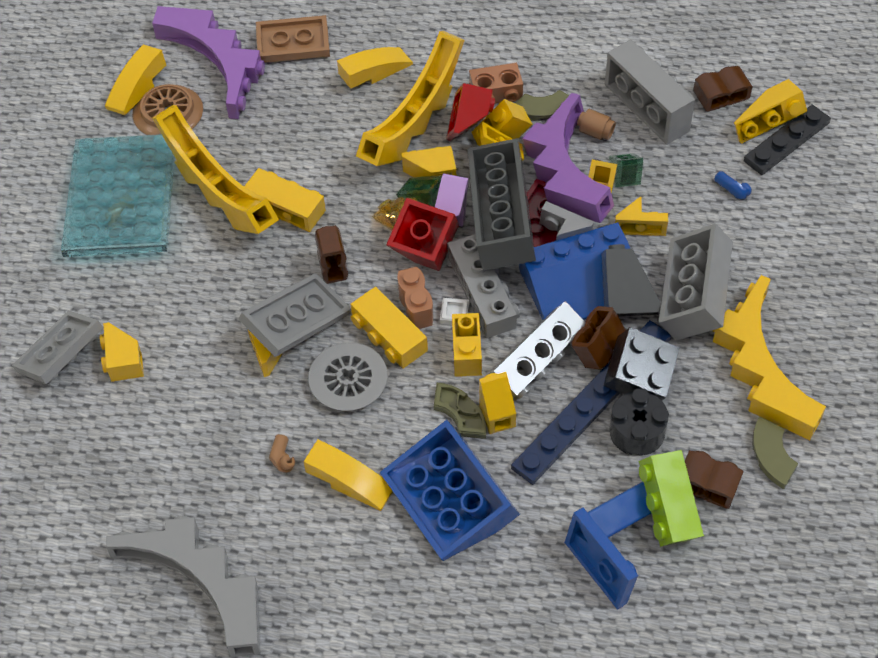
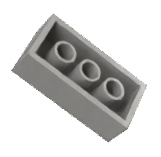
[605,39,695,145]
[658,223,733,341]

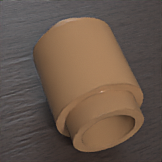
[577,109,616,140]

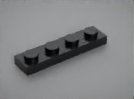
[743,104,831,175]

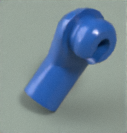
[714,171,752,200]

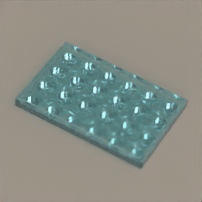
[61,134,175,257]

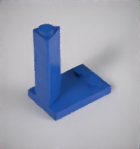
[564,482,651,610]

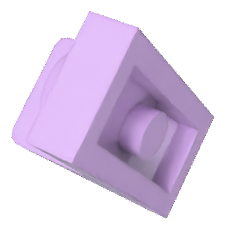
[435,173,469,227]

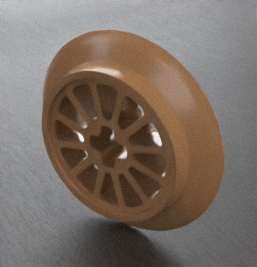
[132,84,203,139]

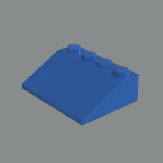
[519,222,630,320]
[380,420,520,561]

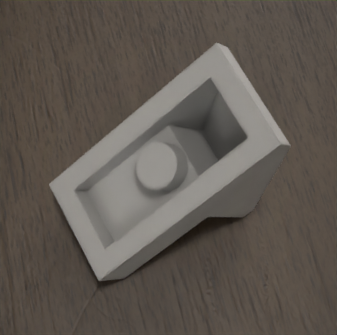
[539,201,594,241]

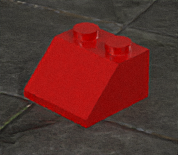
[446,83,495,141]
[386,198,459,271]

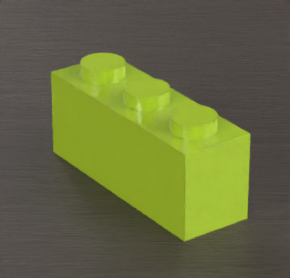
[638,450,704,547]

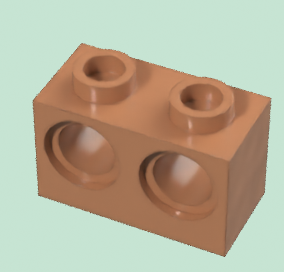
[469,62,523,104]

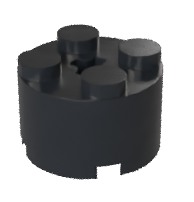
[609,388,669,455]

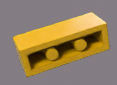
[244,168,326,232]
[350,286,428,369]

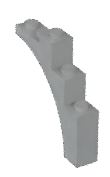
[106,516,261,657]

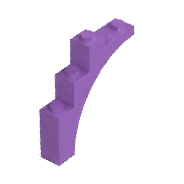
[152,6,265,119]
[522,93,614,223]

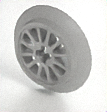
[308,343,388,411]

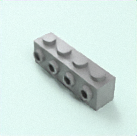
[447,234,520,339]

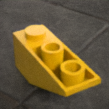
[734,79,807,144]

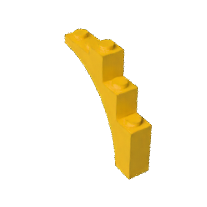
[356,31,465,166]
[152,105,279,234]
[711,275,826,441]

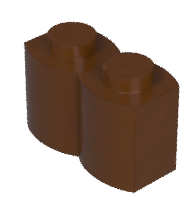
[693,66,753,112]
[315,225,348,284]
[572,306,626,370]
[685,450,744,509]

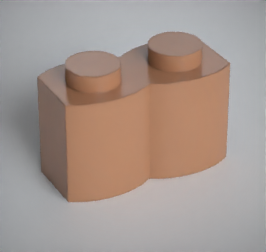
[397,266,433,329]

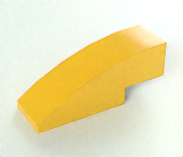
[105,44,167,115]
[337,47,413,89]
[304,439,393,511]

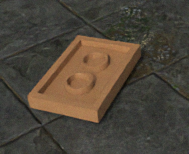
[256,15,330,63]

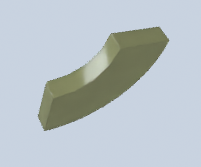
[515,90,569,121]
[434,382,486,439]
[752,416,798,489]

